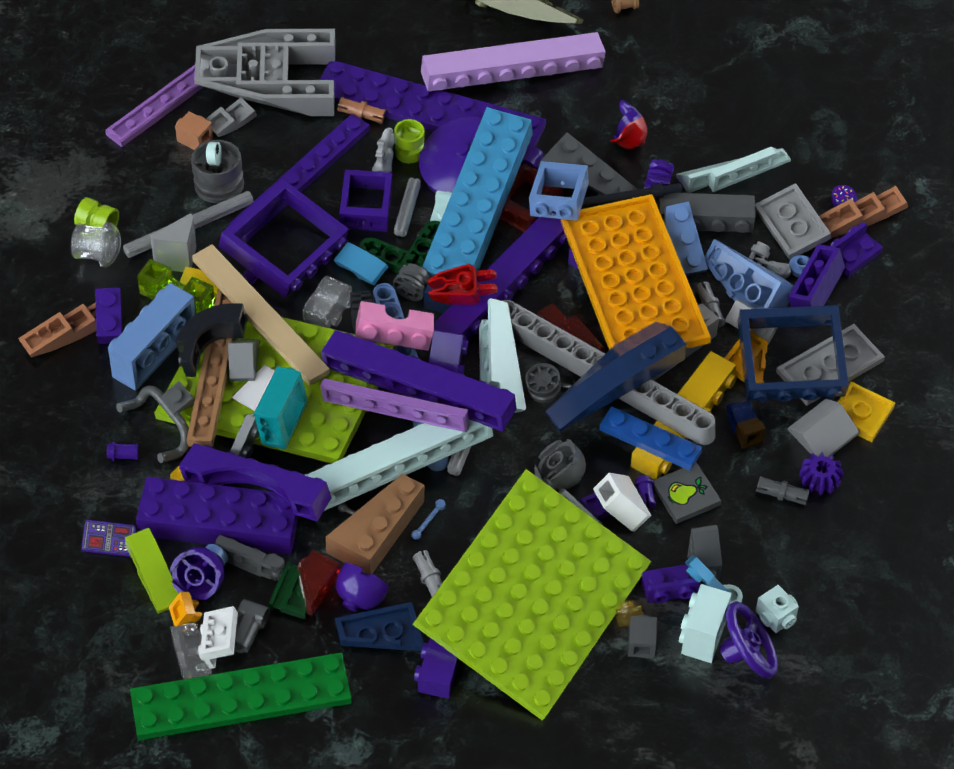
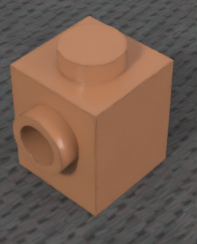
[175,111,213,150]

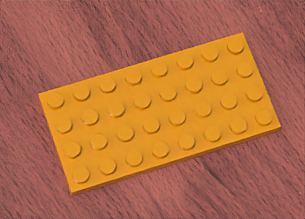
[560,194,711,350]

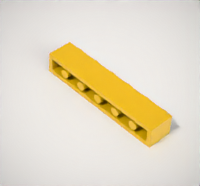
[631,351,737,480]

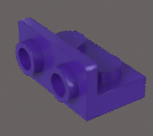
[830,222,883,277]
[640,564,700,604]

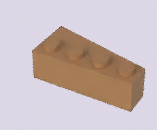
[326,474,424,575]

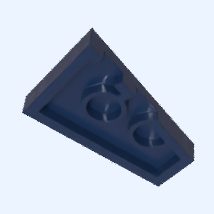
[335,602,424,651]

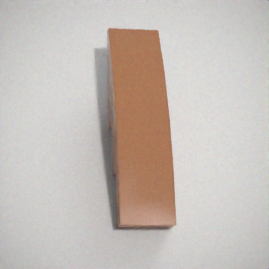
[819,186,908,238]
[18,302,96,358]

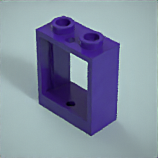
[339,170,392,232]

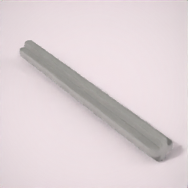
[123,191,254,258]

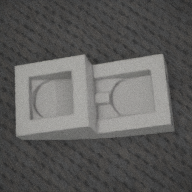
[206,98,257,137]

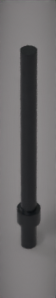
[552,183,682,212]

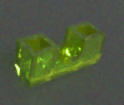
[137,259,215,314]

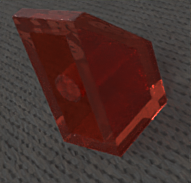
[298,550,340,616]

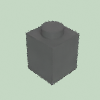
[628,615,657,658]

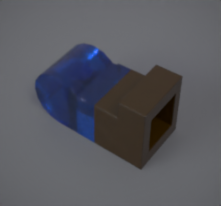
[727,399,766,449]

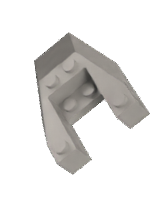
[194,29,336,116]

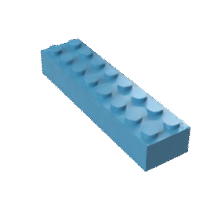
[422,107,533,277]

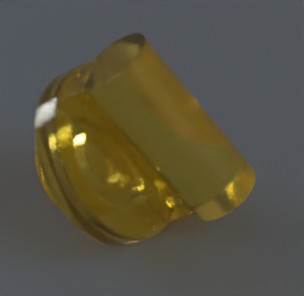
[615,600,643,627]

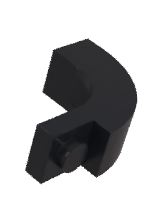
[176,303,248,377]

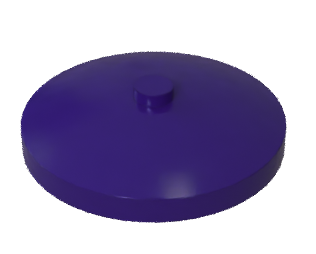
[419,117,482,194]

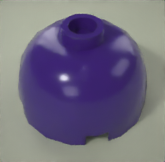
[170,547,224,600]
[335,562,389,612]

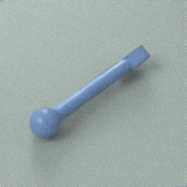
[411,499,445,540]

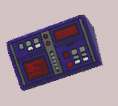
[81,520,137,557]

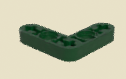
[359,221,440,274]

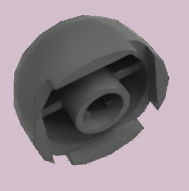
[534,439,586,490]

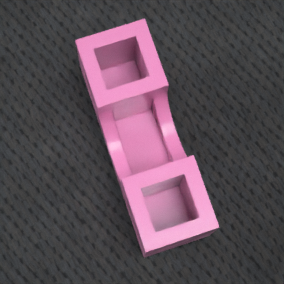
[355,301,434,351]

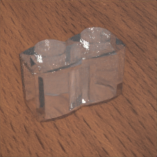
[302,276,352,329]

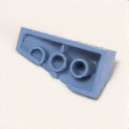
[705,239,794,309]

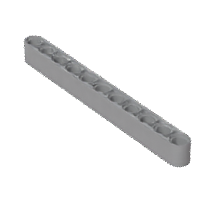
[502,300,715,445]

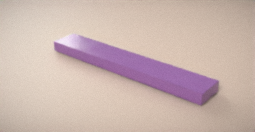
[105,65,203,147]
[321,378,470,432]

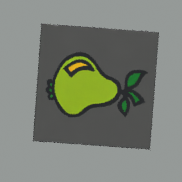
[653,462,721,524]

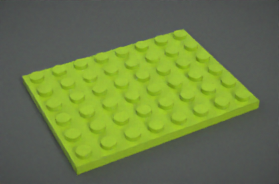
[154,303,396,464]
[412,469,651,720]

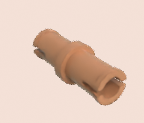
[338,97,386,124]

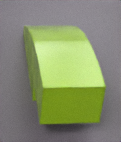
[125,528,179,614]

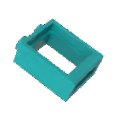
[254,366,308,449]

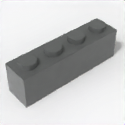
[658,193,755,233]

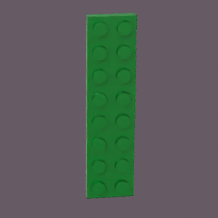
[130,653,352,741]

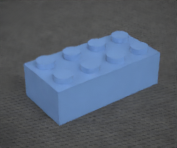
[108,283,196,391]

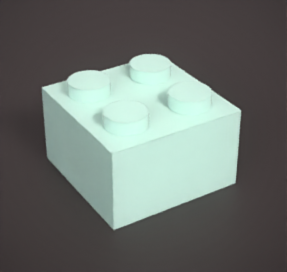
[679,584,732,663]

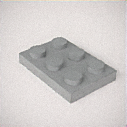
[755,183,831,260]

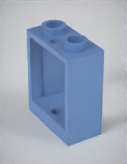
[529,161,589,220]

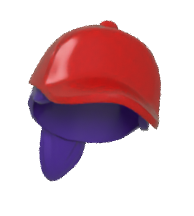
[610,100,648,149]

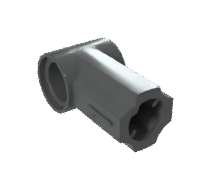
[234,599,270,654]

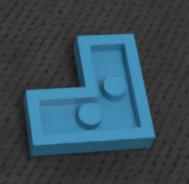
[685,555,730,593]

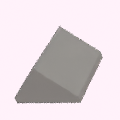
[150,213,197,272]
[788,398,859,457]

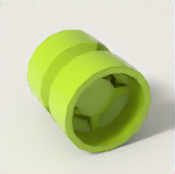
[394,119,424,164]
[74,197,119,238]

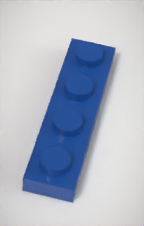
[599,406,702,471]

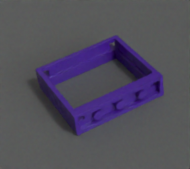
[218,179,349,298]

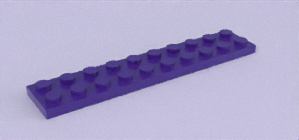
[320,61,546,153]

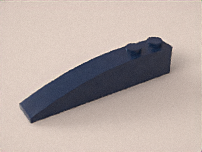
[546,322,687,432]

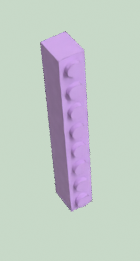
[421,32,606,91]

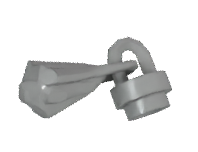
[748,241,791,279]

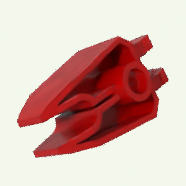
[428,264,498,305]

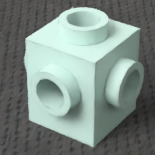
[756,585,799,633]

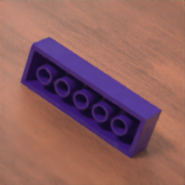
[136,477,299,555]

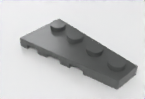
[538,132,638,196]

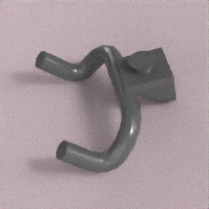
[116,381,195,463]

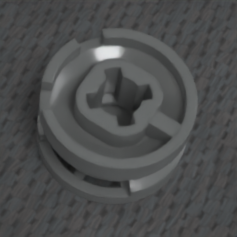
[393,263,431,301]
[525,363,562,403]

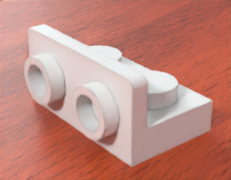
[198,606,238,669]

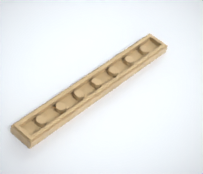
[192,244,330,386]

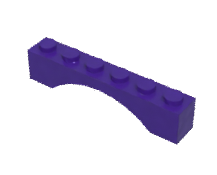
[179,443,332,521]

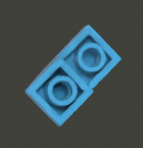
[334,242,388,285]

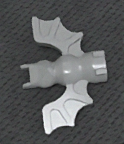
[372,127,395,173]

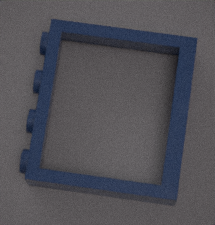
[737,305,849,403]

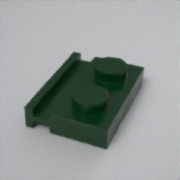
[269,561,323,619]

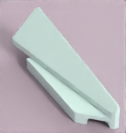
[676,147,791,193]
[479,298,526,413]

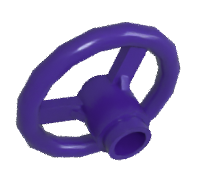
[720,601,778,679]

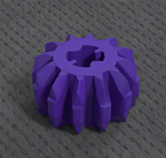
[644,159,674,200]
[799,452,843,496]

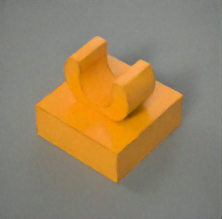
[169,592,202,629]

